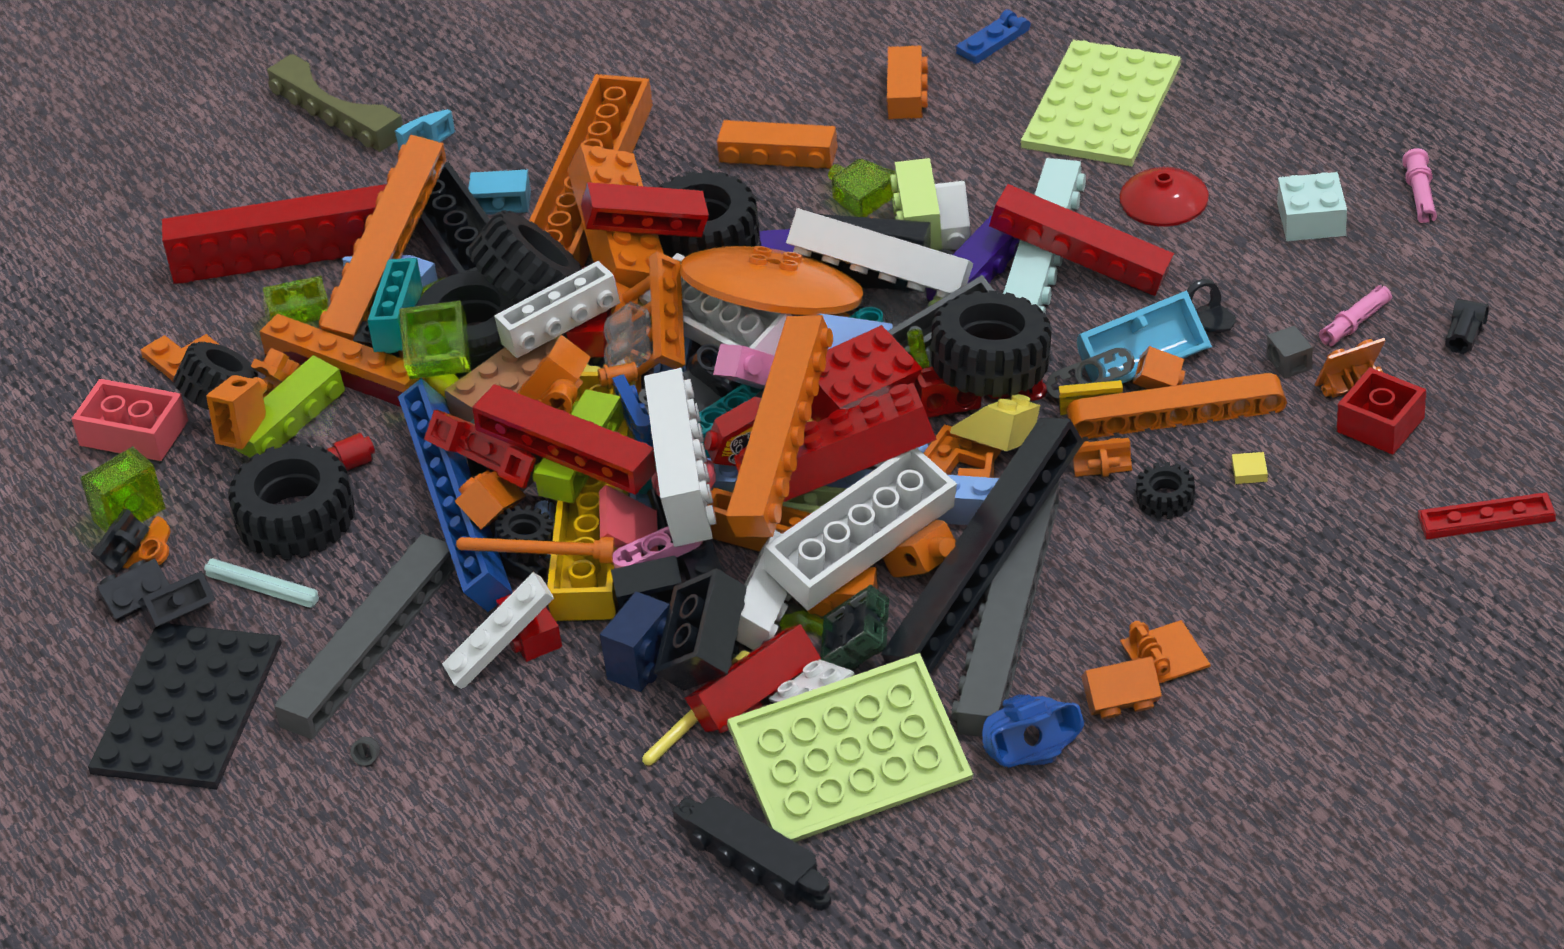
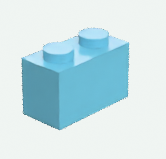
[468,170,531,214]

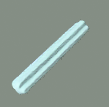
[204,558,319,608]

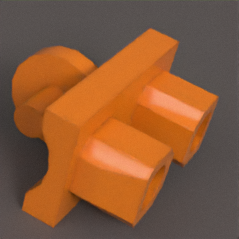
[250,348,301,398]
[1073,438,1132,477]

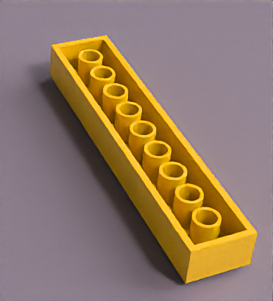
[547,372,636,621]

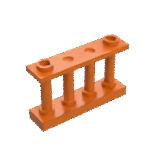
[611,251,685,395]

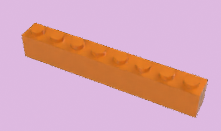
[319,135,447,340]
[726,315,833,537]

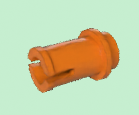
[597,362,638,389]

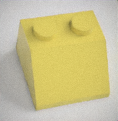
[950,394,1040,451]

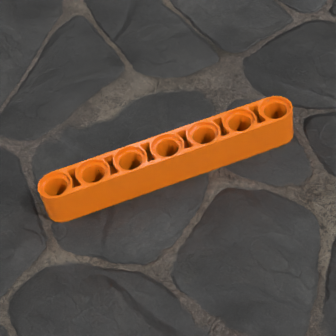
[1066,373,1287,440]

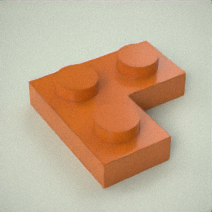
[140,334,220,381]
[924,424,1002,475]

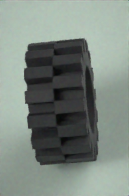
[1136,462,1195,519]
[495,506,554,563]

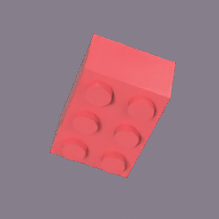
[71,379,189,461]

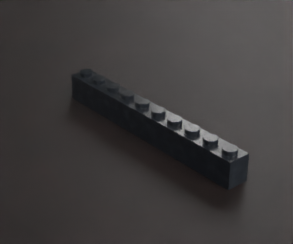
[881,418,1084,675]

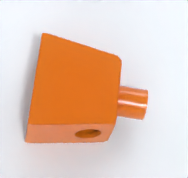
[206,375,267,450]
[883,519,956,577]

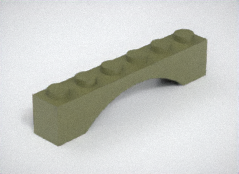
[267,54,403,152]

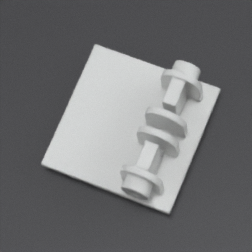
[768,659,854,703]

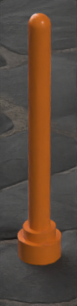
[456,537,615,564]

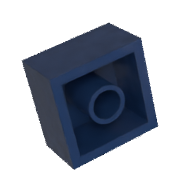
[600,591,670,692]

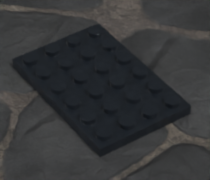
[88,623,282,789]

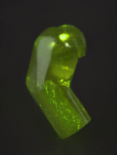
[907,329,930,368]
[780,610,831,637]

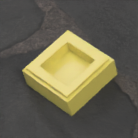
[1232,452,1268,484]

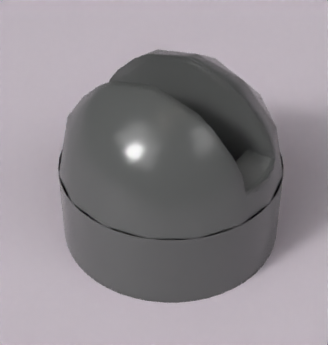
[350,736,380,766]

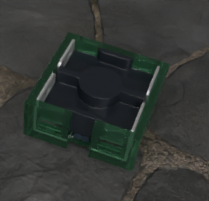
[820,585,890,670]

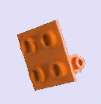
[1315,338,1386,398]
[1120,620,1210,684]

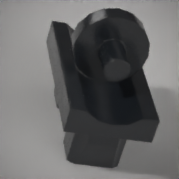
[91,509,150,574]

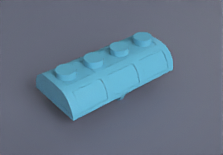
[1077,290,1212,384]

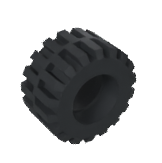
[173,342,259,411]

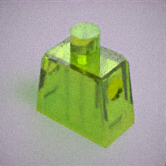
[828,159,897,217]

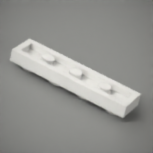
[442,572,554,689]

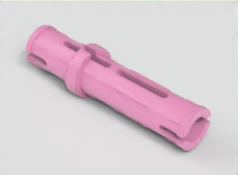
[1319,285,1392,347]

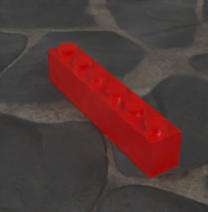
[989,184,1174,296]
[472,384,657,495]

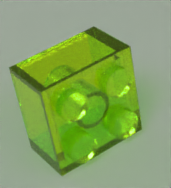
[399,301,471,379]
[80,447,166,533]

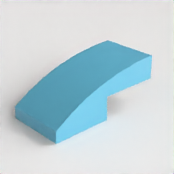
[395,109,455,150]

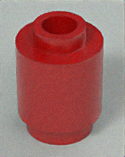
[326,433,375,471]

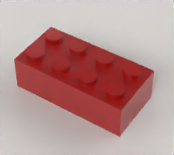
[811,325,923,422]

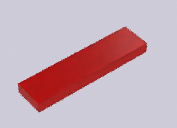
[1418,492,1556,539]

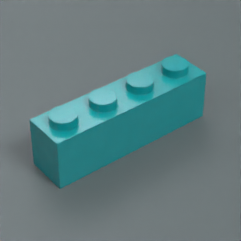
[368,258,423,353]

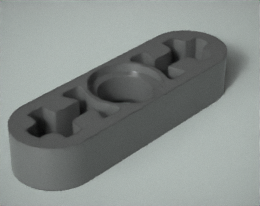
[1046,348,1135,399]

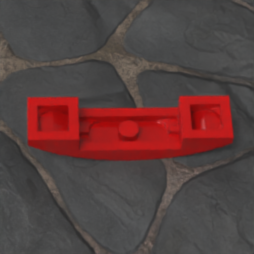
[424,410,536,488]

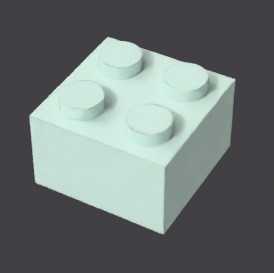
[1277,172,1347,241]

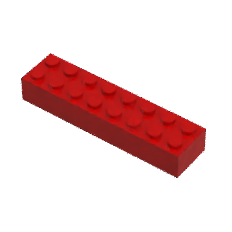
[162,184,387,284]

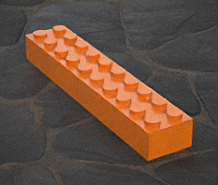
[529,74,653,269]

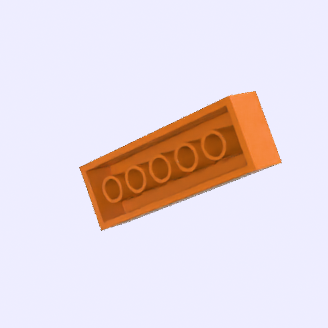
[567,144,664,299]

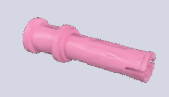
[1402,148,1437,223]

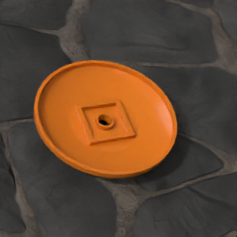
[680,246,863,315]

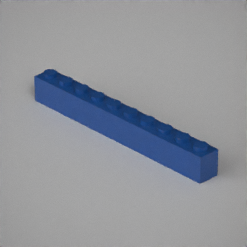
[398,378,513,612]

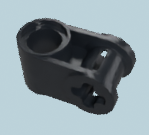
[689,344,742,398]

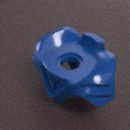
[982,694,1084,767]

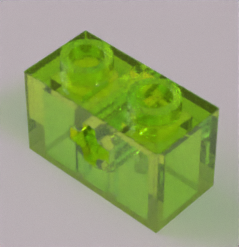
[263,276,328,324]

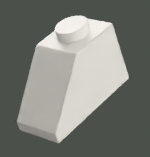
[935,181,971,250]

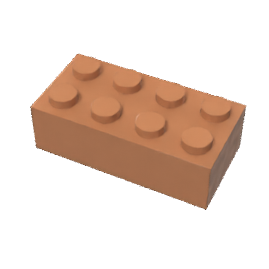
[444,339,556,422]

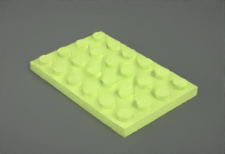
[1021,40,1181,166]
[727,653,973,842]

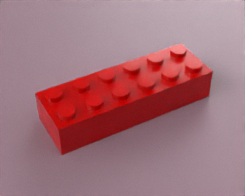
[734,383,937,502]

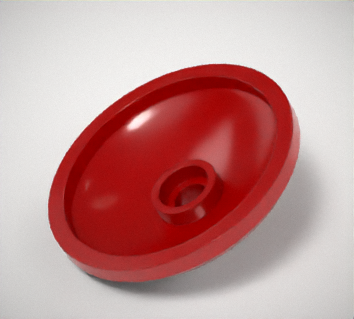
[1120,167,1208,227]

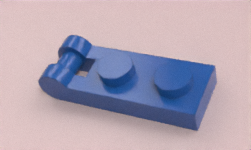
[956,9,1031,64]
[612,374,653,447]

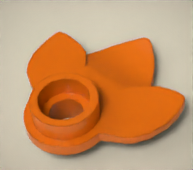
[123,516,171,569]

